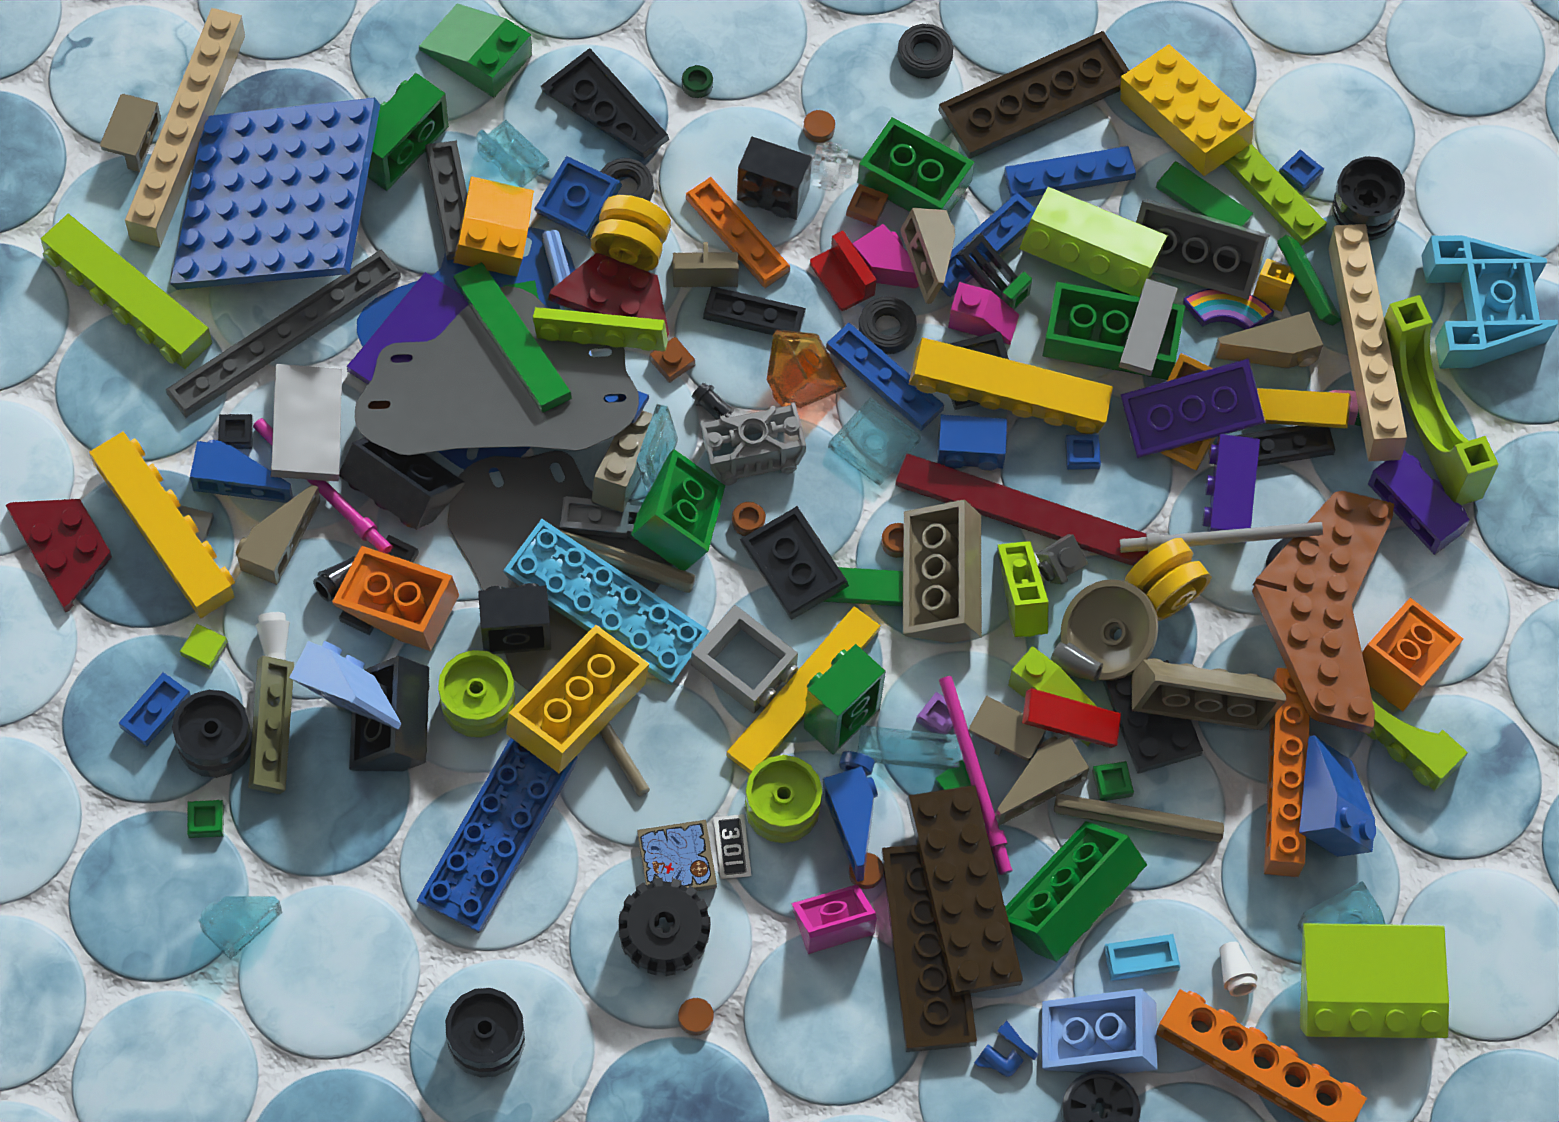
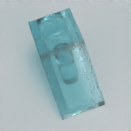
[198,896,283,960]

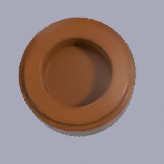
[803,110,835,143]
[732,502,766,536]
[881,523,904,558]
[849,852,884,889]
[678,998,714,1035]

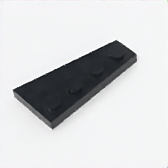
[541,48,669,159]

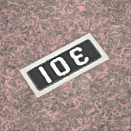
[713,814,752,879]

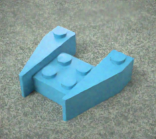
[1421,235,1558,369]

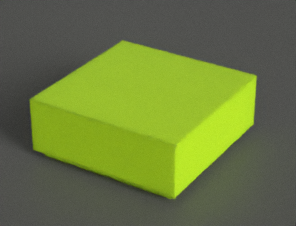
[180,624,228,670]

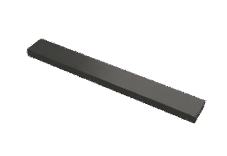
[166,249,401,418]

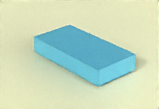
[1104,934,1181,981]

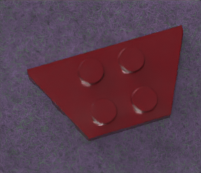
[547,253,669,338]
[6,499,112,613]

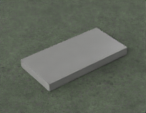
[271,364,342,482]

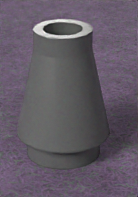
[1051,642,1103,682]

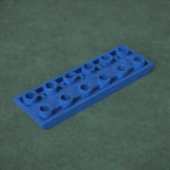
[417,738,578,933]

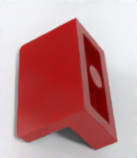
[810,230,877,311]

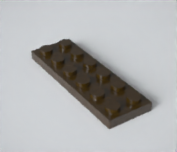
[938,31,1130,159]
[906,785,1023,996]
[881,845,977,1052]

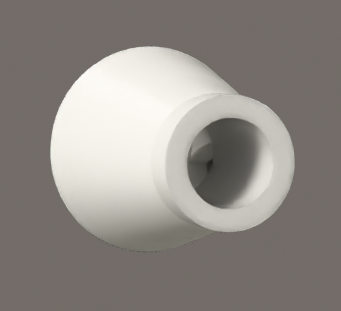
[256,612,290,660]
[1219,942,1258,997]

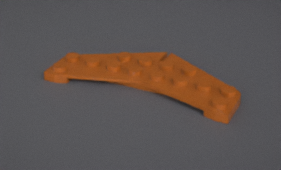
[1252,491,1394,734]

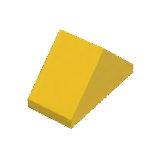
[1253,259,1295,312]

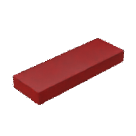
[1022,688,1121,748]

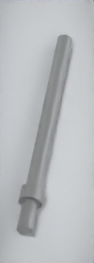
[1120,522,1323,553]

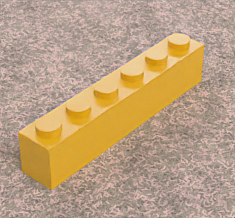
[908,337,1113,434]
[89,431,235,619]

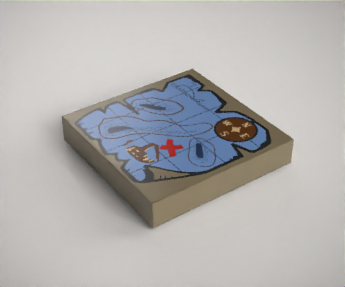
[637,820,717,891]

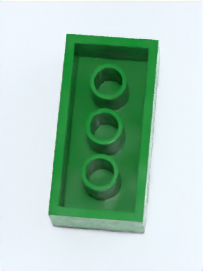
[1042,281,1185,380]

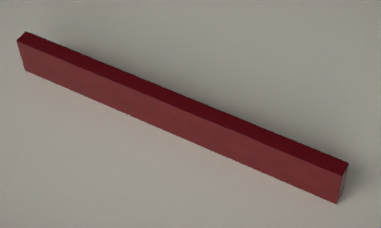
[895,453,1148,566]

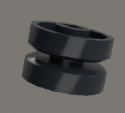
[172,689,252,778]
[445,988,525,1078]

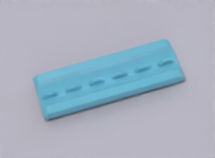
[503,519,709,685]

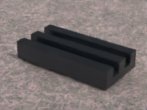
[955,233,1018,299]

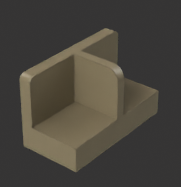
[100,94,161,172]
[673,242,739,287]
[969,696,1047,761]

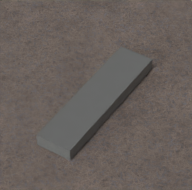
[425,140,467,260]

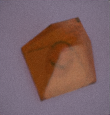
[766,330,847,408]

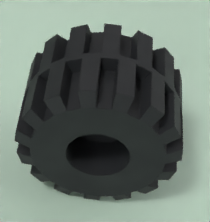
[618,877,711,976]

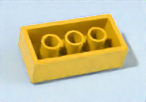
[1120,44,1254,176]
[506,625,649,774]

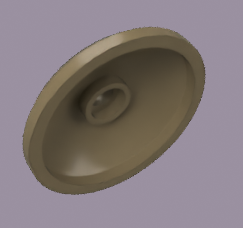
[1061,580,1158,681]

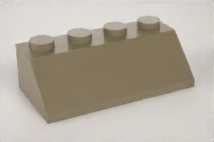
[903,500,982,643]
[1132,658,1286,730]

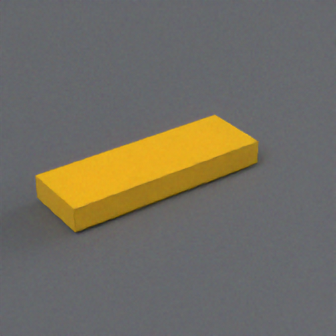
[1257,388,1351,428]

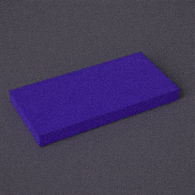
[347,272,469,385]
[1120,359,1266,459]

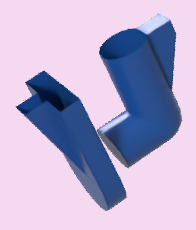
[974,1020,1039,1077]

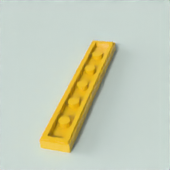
[726,606,881,774]

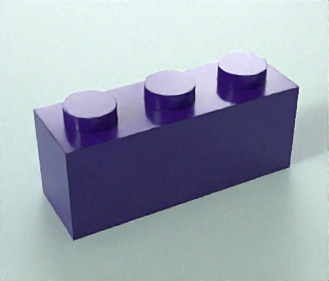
[1202,434,1260,543]
[1368,450,1470,555]

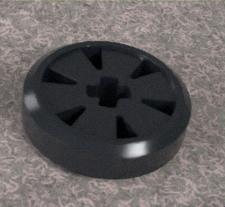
[1061,1071,1141,1122]

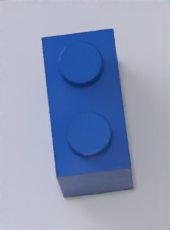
[937,414,1007,471]

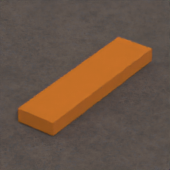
[686,177,790,288]

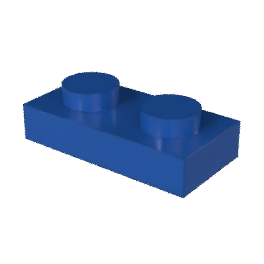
[119,672,191,747]

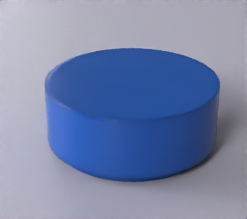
[839,751,875,776]

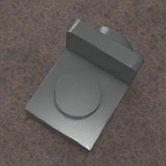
[1036,534,1088,584]

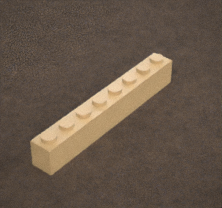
[125,8,245,247]
[1328,224,1407,462]

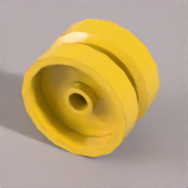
[590,195,671,271]
[1124,538,1212,621]

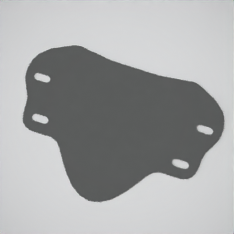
[355,286,639,455]
[447,451,673,692]

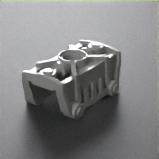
[700,402,806,486]

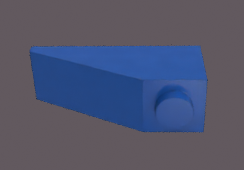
[190,440,293,503]
[823,766,878,882]

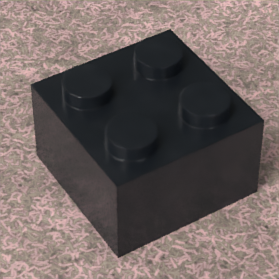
[737,136,812,220]
[478,583,551,654]

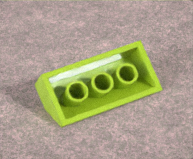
[1019,187,1168,297]

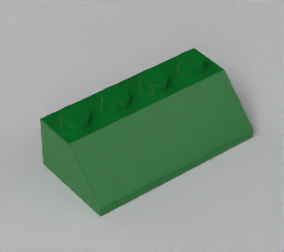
[1005,821,1147,962]

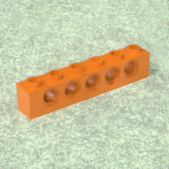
[1264,668,1310,877]
[1157,989,1367,1122]

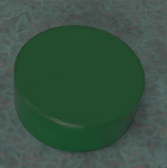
[682,65,713,98]

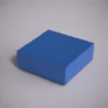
[1279,149,1324,194]
[1065,435,1101,470]

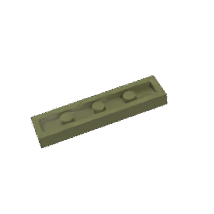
[248,656,294,794]

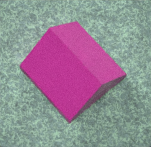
[791,884,877,954]

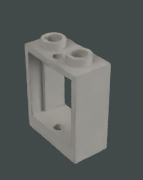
[691,605,798,714]

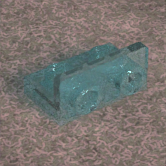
[477,120,549,188]

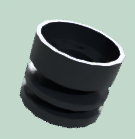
[1332,156,1405,241]

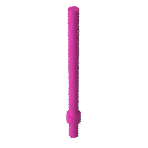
[253,418,393,554]
[939,676,1013,875]

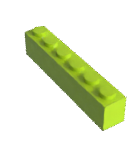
[40,213,212,369]

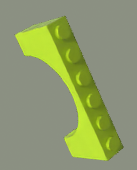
[1384,295,1499,505]

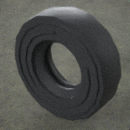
[897,23,954,79]
[600,158,654,201]
[859,297,917,354]

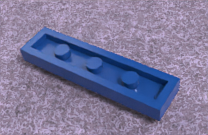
[1004,146,1136,198]
[941,193,1036,298]
[826,323,944,431]

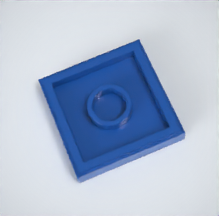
[534,155,622,239]

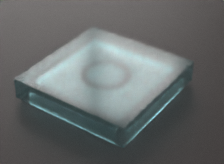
[828,398,921,486]
[636,404,678,493]

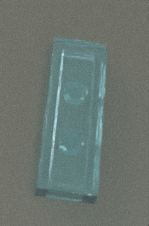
[857,725,961,770]

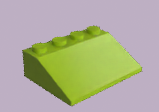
[1300,923,1449,1038]

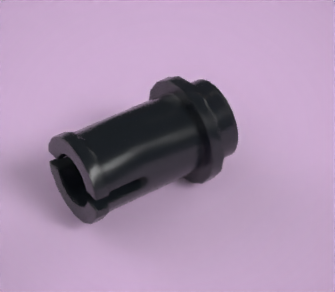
[692,383,734,420]

